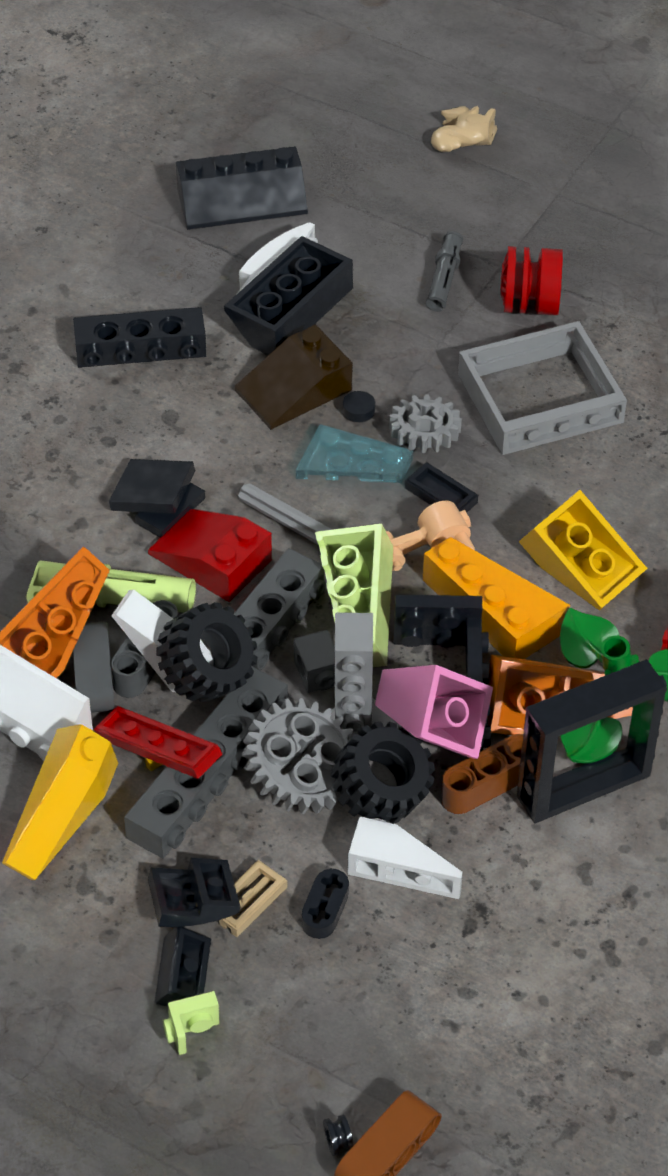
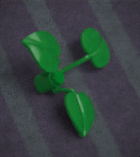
[560,608,668,763]

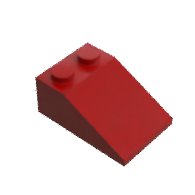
[148,509,272,602]

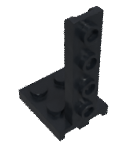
[394,595,491,758]

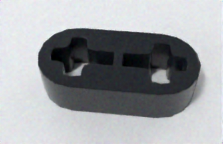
[301,868,349,939]

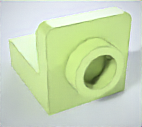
[163,991,219,1055]

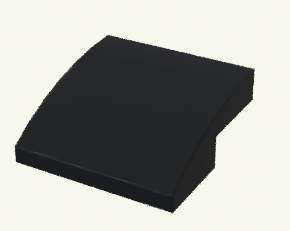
[148,857,241,927]

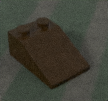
[235,324,353,430]

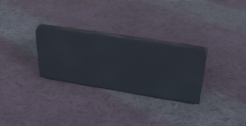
[154,927,211,1006]

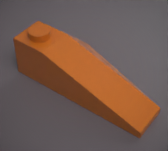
[0,546,110,679]
[486,655,633,735]

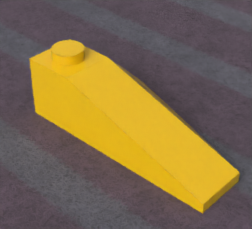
[2,724,118,880]

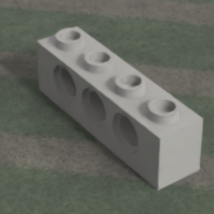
[335,613,373,732]

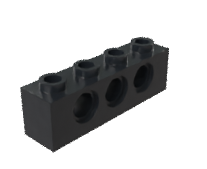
[73,307,206,368]

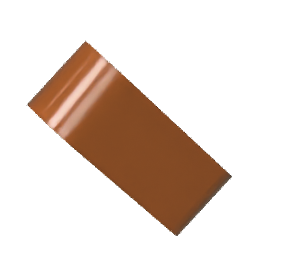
[442,734,523,814]
[334,1090,442,1176]

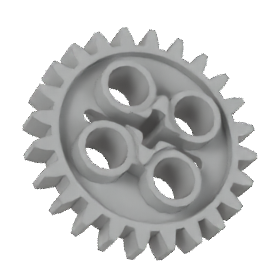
[242,698,353,814]

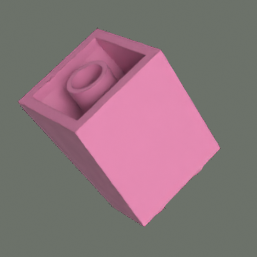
[375,665,493,759]

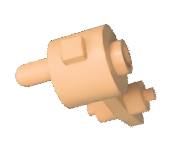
[386,501,475,571]

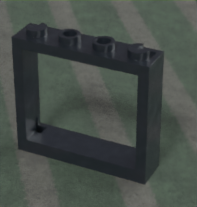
[517,659,667,824]

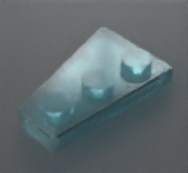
[296,424,413,483]

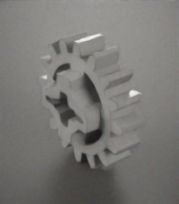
[389,394,462,453]

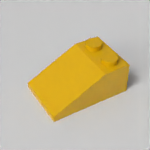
[519,490,648,610]

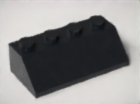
[176,146,308,230]
[224,236,353,355]

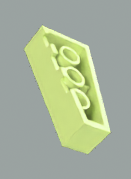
[315,524,393,667]

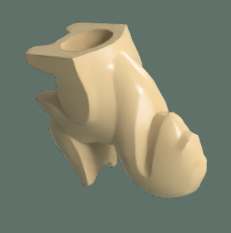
[431,106,497,152]

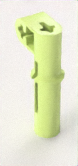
[26,561,196,613]

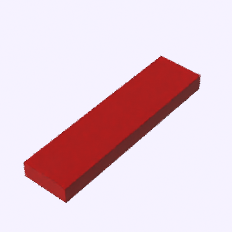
[94,706,222,779]

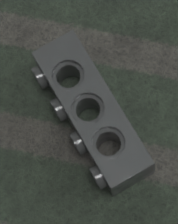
[212,548,326,670]

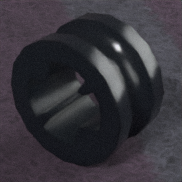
[323,1114,354,1156]

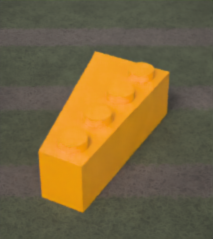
[423,537,570,659]

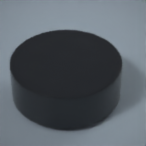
[343,391,376,423]

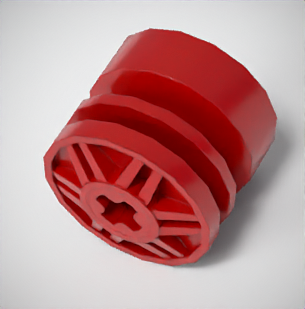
[500,246,563,315]

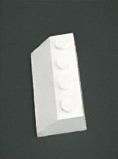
[0,645,93,761]

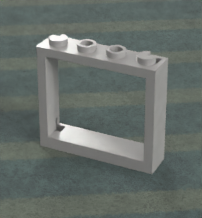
[458,321,627,455]

